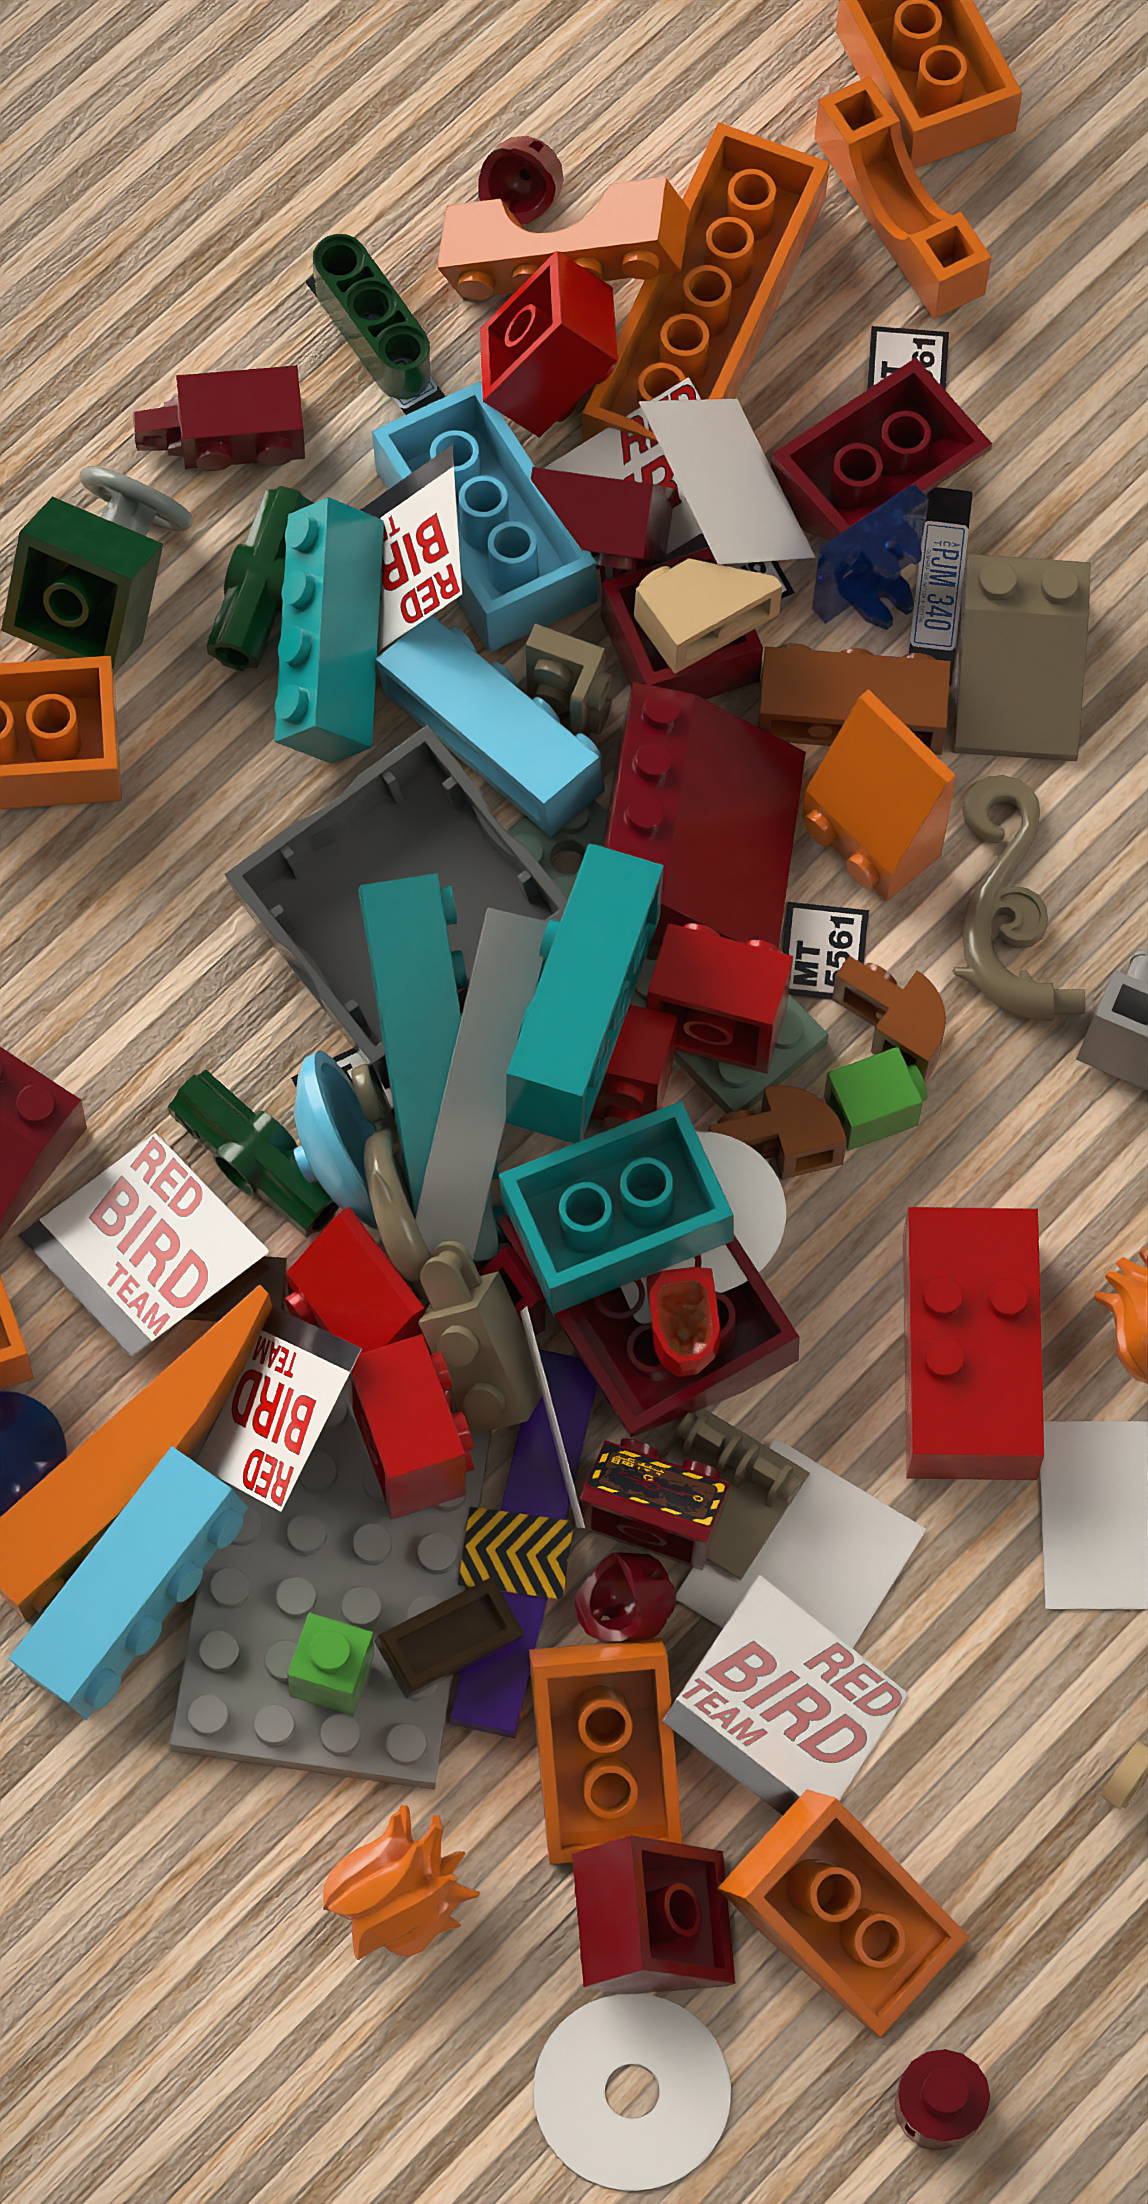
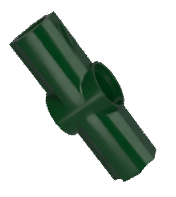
[207,486,314,671]
[168,1070,339,1238]

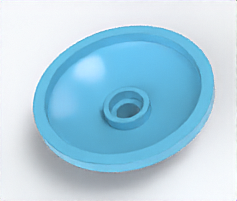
[294,1051,378,1230]

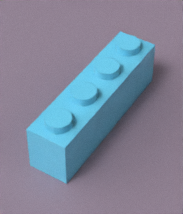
[376,615,605,837]
[8,1446,249,1720]

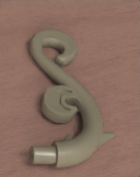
[953,775,1085,1021]
[351,1064,431,1300]

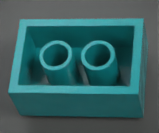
[499,1101,734,1314]

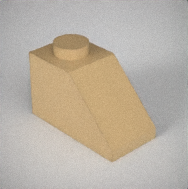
[634,559,782,674]

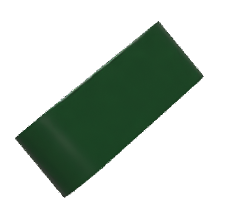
[313,234,430,400]

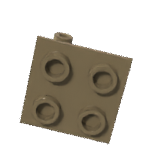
[663,1408,810,1580]

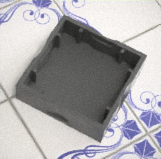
[225,724,568,1086]

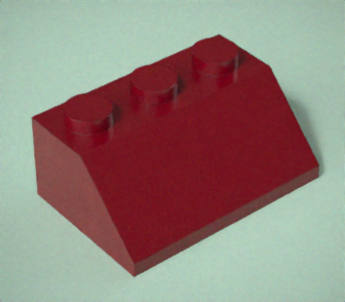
[771,357,992,547]

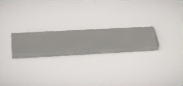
[405,908,548,1293]

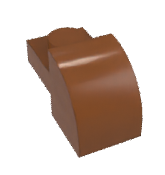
[832,956,946,1083]
[708,1085,847,1180]

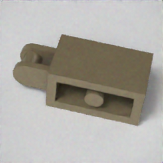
[418,1240,549,1435]

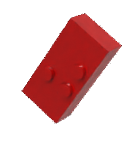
[903,1207,1044,1480]

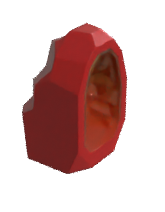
[646,1267,720,1377]

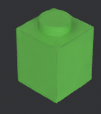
[824,1047,927,1151]
[287,1612,374,1716]

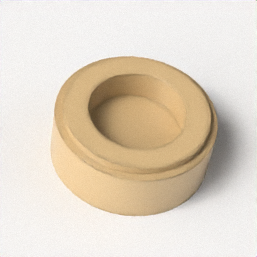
[1101,1741,1148,1810]

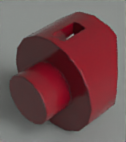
[478,136,564,225]
[574,1552,676,1642]
[894,2049,990,2150]

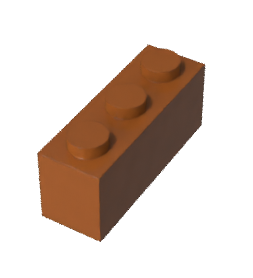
[758,643,951,755]

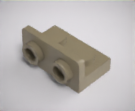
[526,624,612,737]

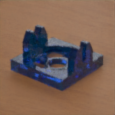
[812,484,929,630]

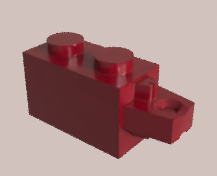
[133,365,305,471]

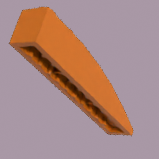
[0,1285,273,1621]

